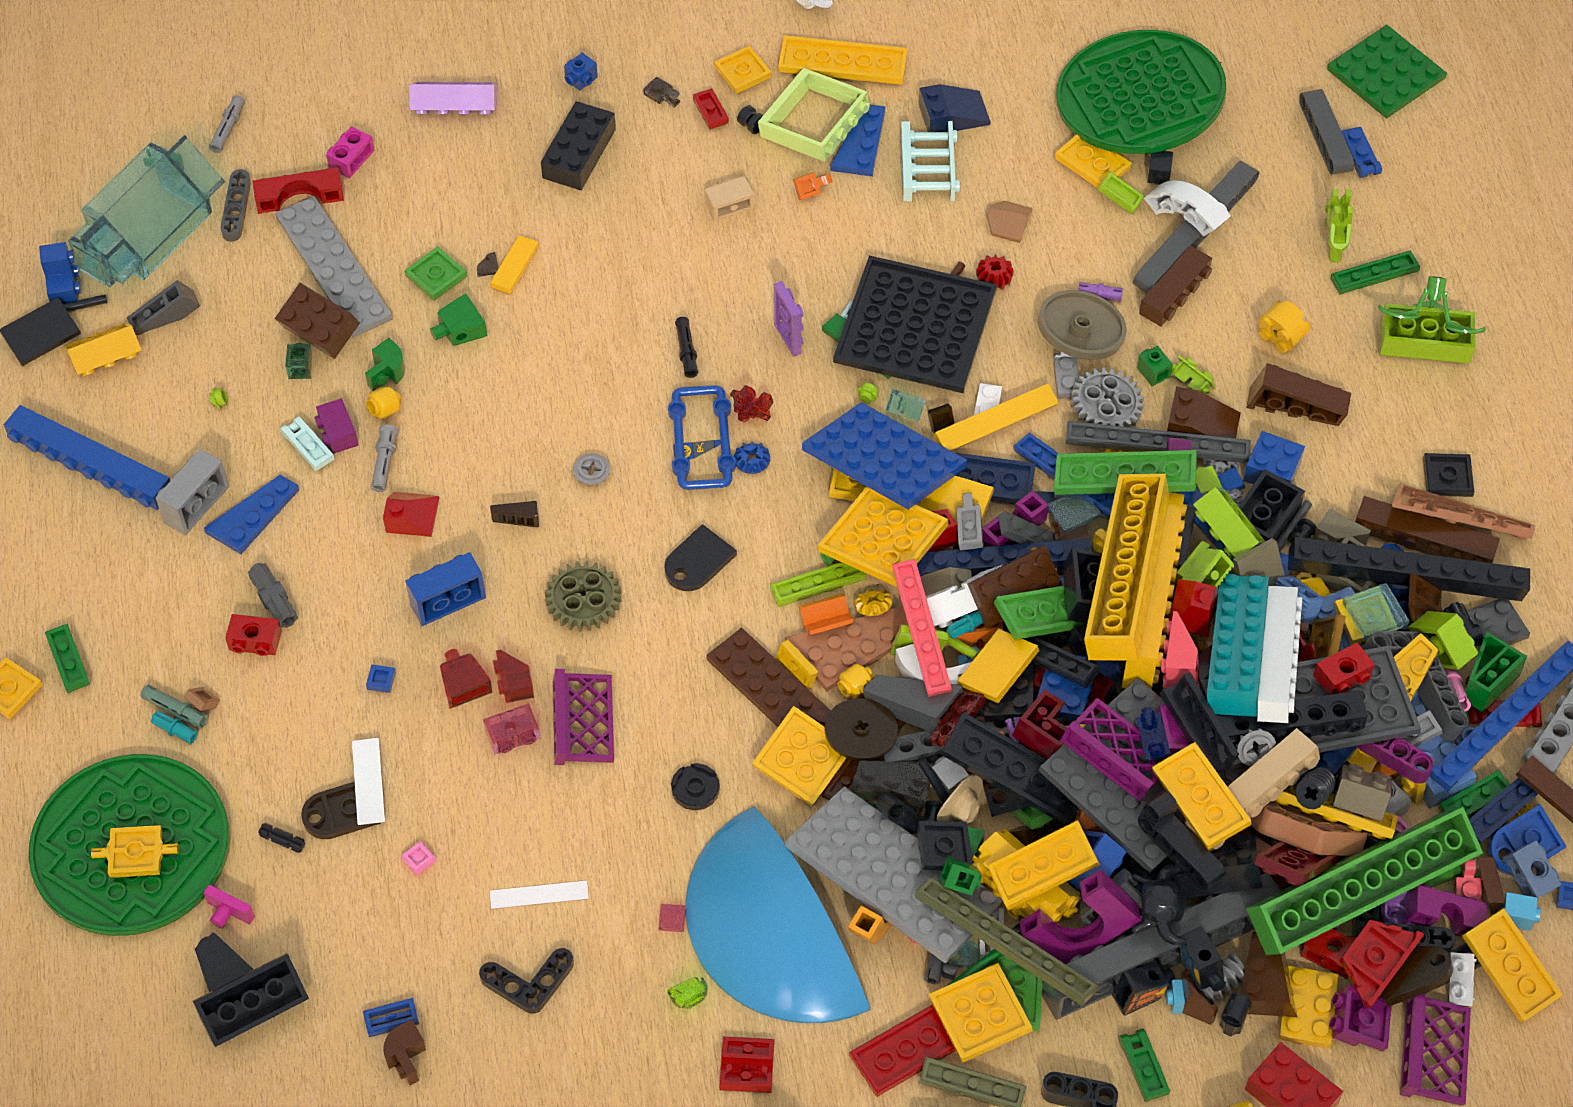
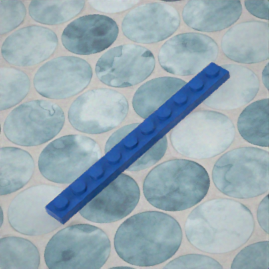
[1430,641,1573,792]

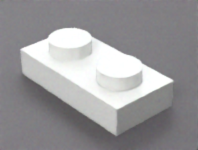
[974,383,1002,415]

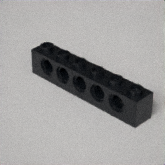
[1212,691,1368,748]

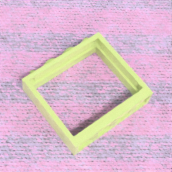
[758,68,870,162]

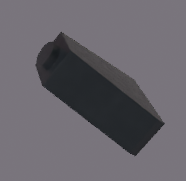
[195,932,254,992]

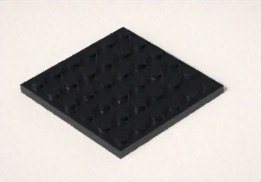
[833,255,997,394]

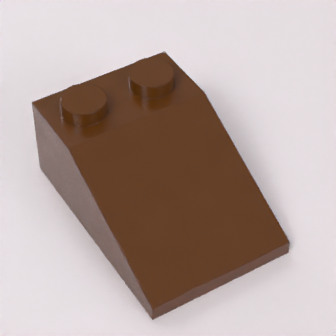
[1167,386,1241,438]

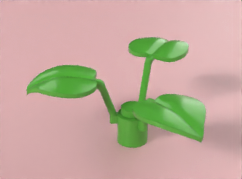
[1378,276,1486,334]

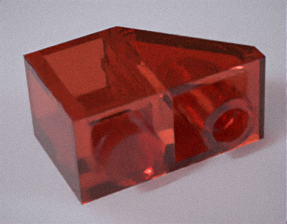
[493,650,534,703]

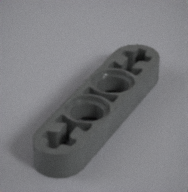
[221,169,251,242]

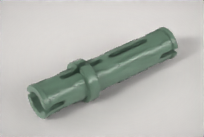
[140,684,208,729]

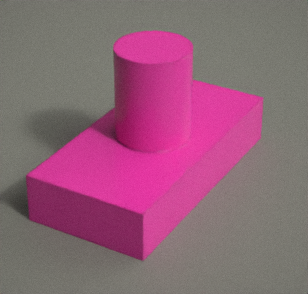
[203,885,255,928]

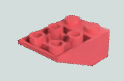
[1161,611,1200,693]

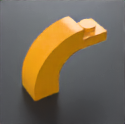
[848,906,892,944]

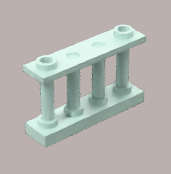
[901,121,960,202]

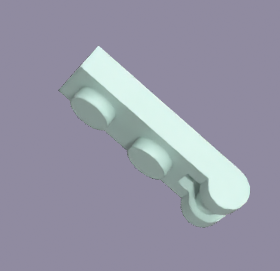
[279,416,335,471]

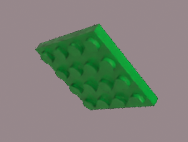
[1327,24,1447,119]

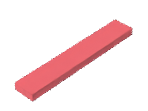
[892,559,952,697]

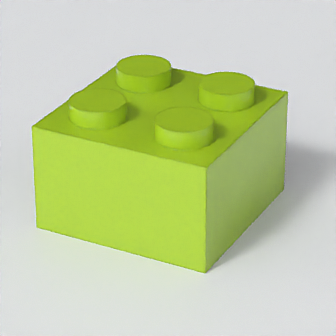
[1408,611,1478,670]

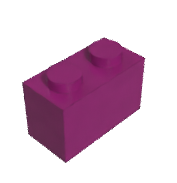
[314,398,359,454]

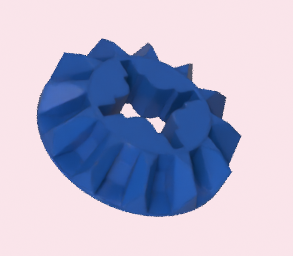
[734,440,770,474]

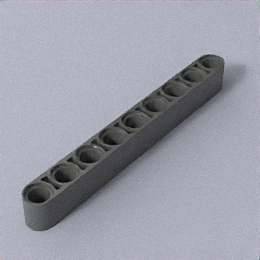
[1133,161,1260,293]

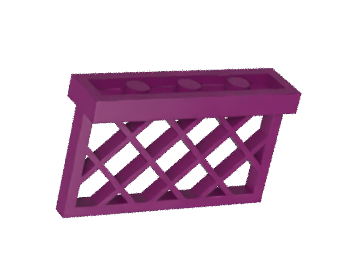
[553,669,614,765]
[1060,698,1172,802]
[1400,993,1471,1106]

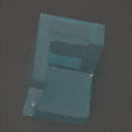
[885,389,926,421]

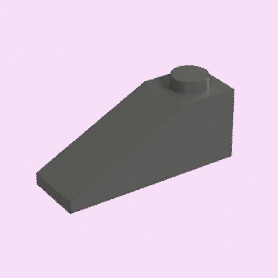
[127,280,200,335]

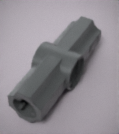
[248,563,298,628]

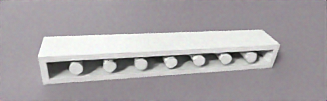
[1257,586,1302,723]

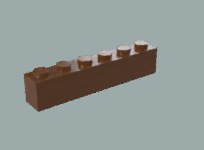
[1355,496,1500,563]

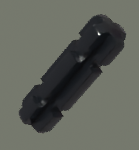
[258,823,306,853]

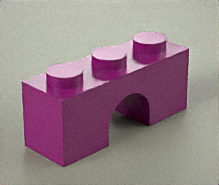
[982,491,1049,547]
[1405,885,1487,937]

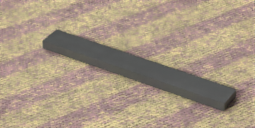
[1066,421,1251,463]

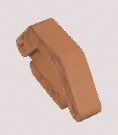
[1250,801,1369,856]

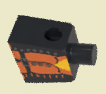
[1112,962,1175,1016]

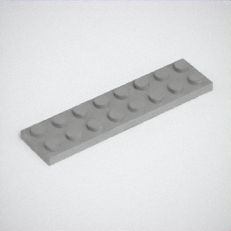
[275,196,392,338]

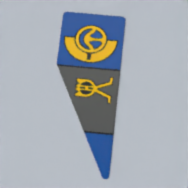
[673,440,721,459]

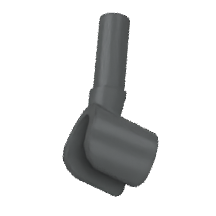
[942,959,958,980]

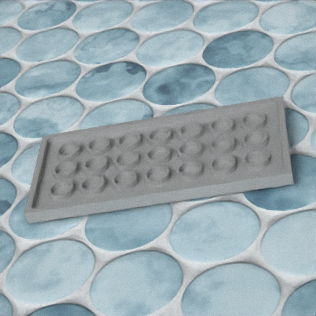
[785,786,1003,964]

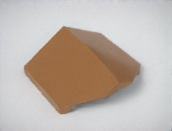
[987,201,1032,243]

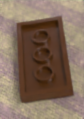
[967,546,1062,628]

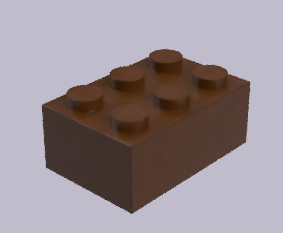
[275,283,360,359]

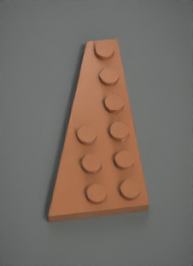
[1392,483,1535,540]
[785,606,908,692]

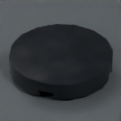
[671,763,720,811]

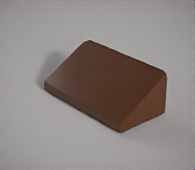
[1477,857,1505,914]

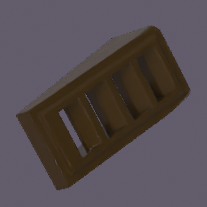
[490,501,539,527]

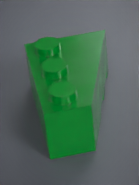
[1465,631,1527,712]

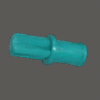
[946,610,983,639]
[151,711,198,745]

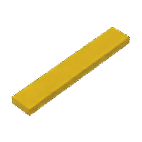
[933,383,1059,451]

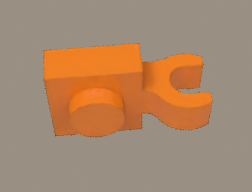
[793,172,833,200]

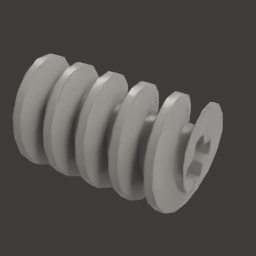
[1192,953,1245,1005]

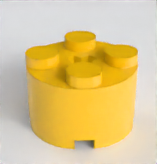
[1258,300,1310,354]

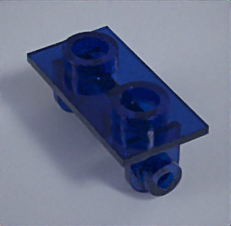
[1136,707,1171,761]

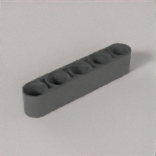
[1299,89,1354,175]

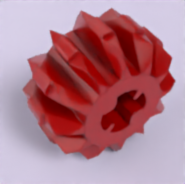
[976,253,1014,290]

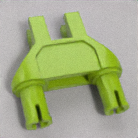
[1325,189,1353,263]

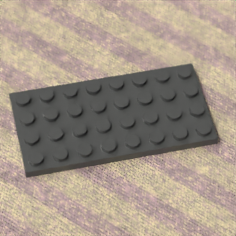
[1200,646,1421,770]

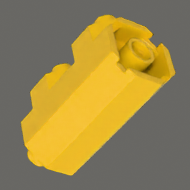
[972,829,1080,926]

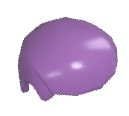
[1380,891,1413,925]

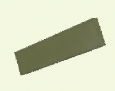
[919,1057,1026,1107]

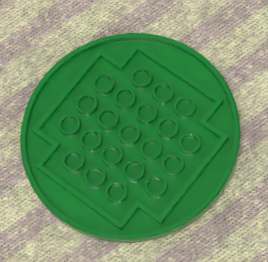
[1056,30,1227,154]
[29,754,230,936]

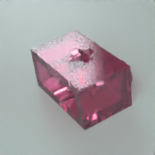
[483,703,540,755]

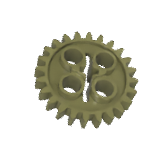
[545,561,622,632]

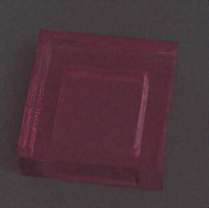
[659,904,686,932]

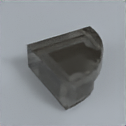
[477,252,499,277]

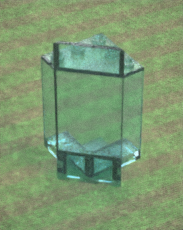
[68,135,225,287]

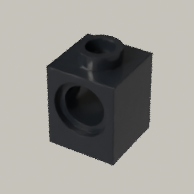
[1147,151,1173,185]

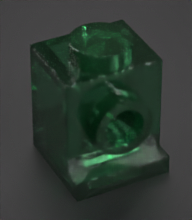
[285,343,312,379]

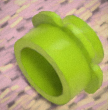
[857,383,879,403]
[209,387,228,409]

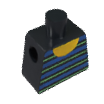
[1179,926,1226,992]

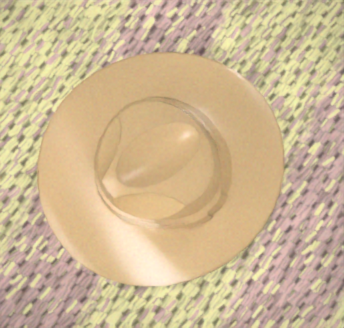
[937,774,983,824]

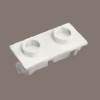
[1449,952,1477,1006]

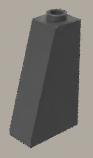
[863,675,965,735]

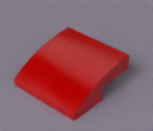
[719,1036,775,1093]

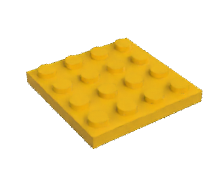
[818,487,948,588]

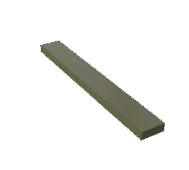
[915,877,1098,1006]

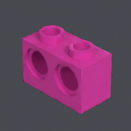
[326,126,374,178]

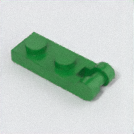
[1118,1028,1170,1102]

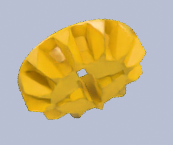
[854,589,892,616]

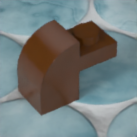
[383,1019,426,1085]

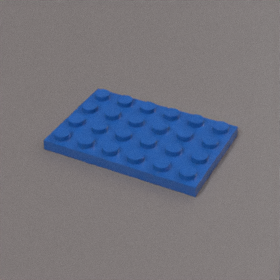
[802,402,967,510]

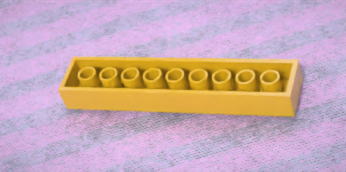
[1084,474,1169,660]
[1122,492,1188,689]

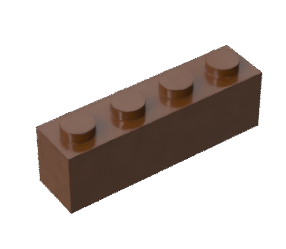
[1139,245,1212,327]

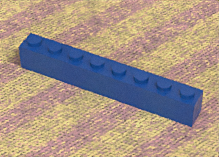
[3,405,170,510]

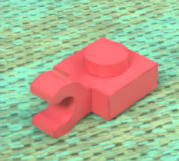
[1454,860,1482,902]

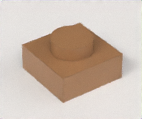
[184,687,220,711]

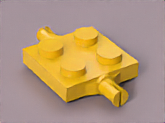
[91,825,179,878]

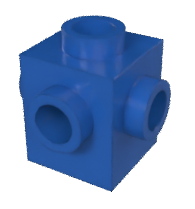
[564,52,598,91]

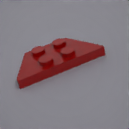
[1340,920,1424,1010]

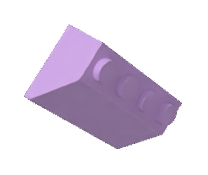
[409,82,498,114]

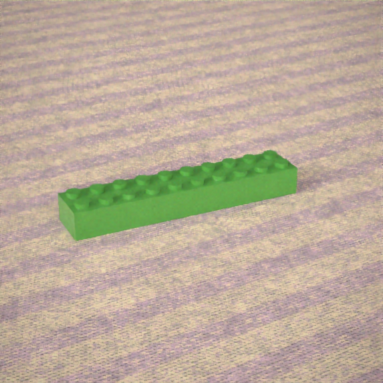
[1246,807,1483,955]

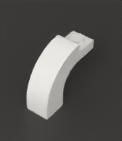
[895,644,972,685]

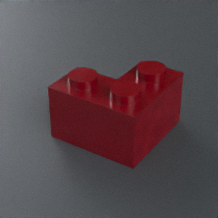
[1012,689,1067,760]

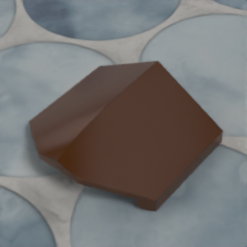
[1409,573,1442,623]
[1180,969,1218,1025]

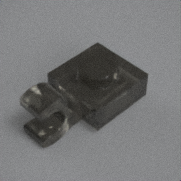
[643,77,680,107]

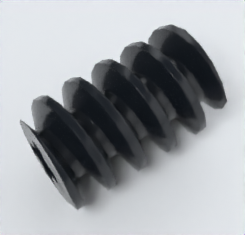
[1295,767,1336,809]

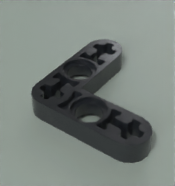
[479,948,574,1014]

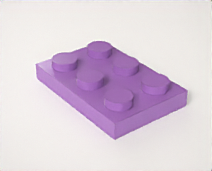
[774,281,804,357]

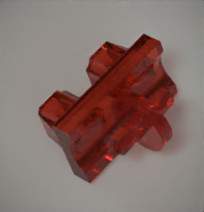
[730,385,774,422]

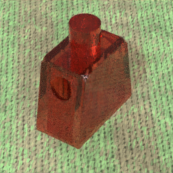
[440,649,493,709]

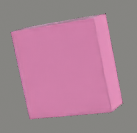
[401,841,436,876]

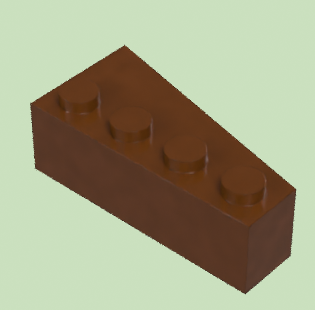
[1246,363,1351,426]

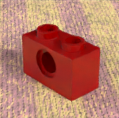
[225,614,282,656]
[1313,643,1375,695]
[1301,928,1356,979]

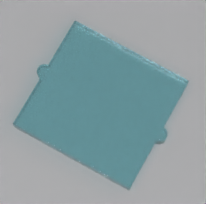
[1048,494,1101,533]

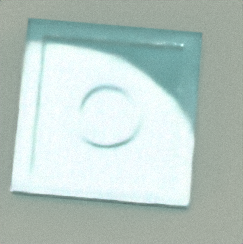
[1343,583,1409,640]

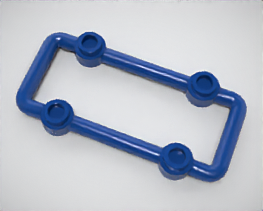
[668,385,736,490]

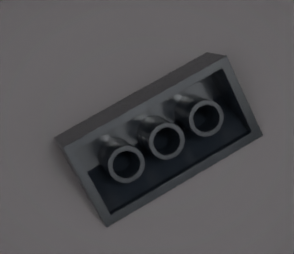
[193,953,309,1047]

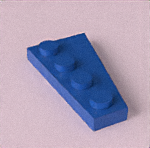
[830,105,886,177]
[204,475,299,554]

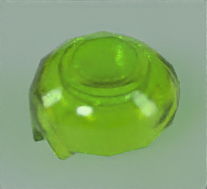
[667,977,708,1009]

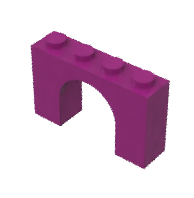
[1020,870,1141,964]

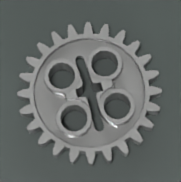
[1070,367,1144,427]

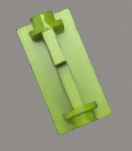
[1172,355,1216,395]

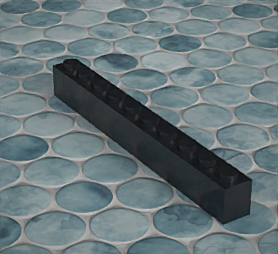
[1288,537,1530,602]

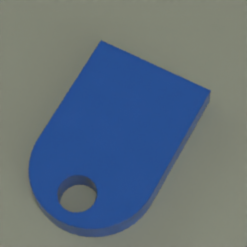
[1488,804,1567,876]

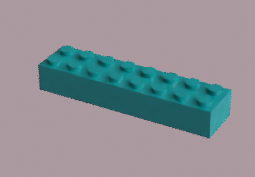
[1207,574,1269,717]

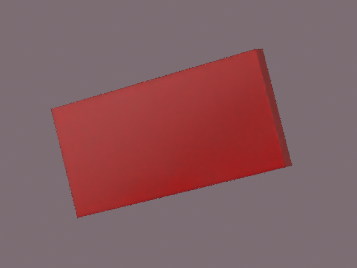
[849,1005,956,1097]

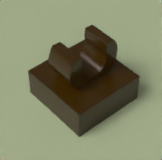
[927,403,955,433]

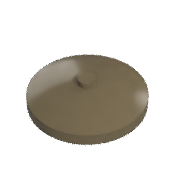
[1038,290,1127,360]

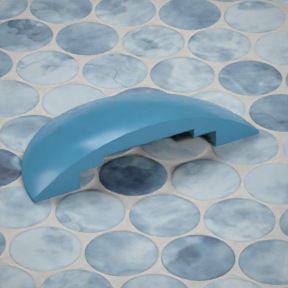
[686,806,871,1023]

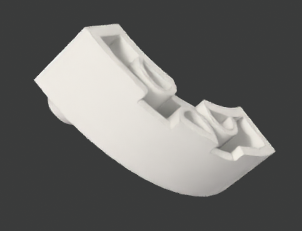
[1144,180,1231,237]
[926,565,1002,628]

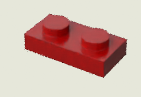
[693,88,729,130]

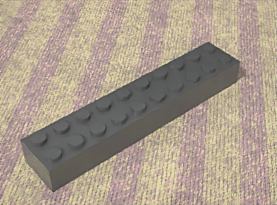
[1042,873,1280,1020]

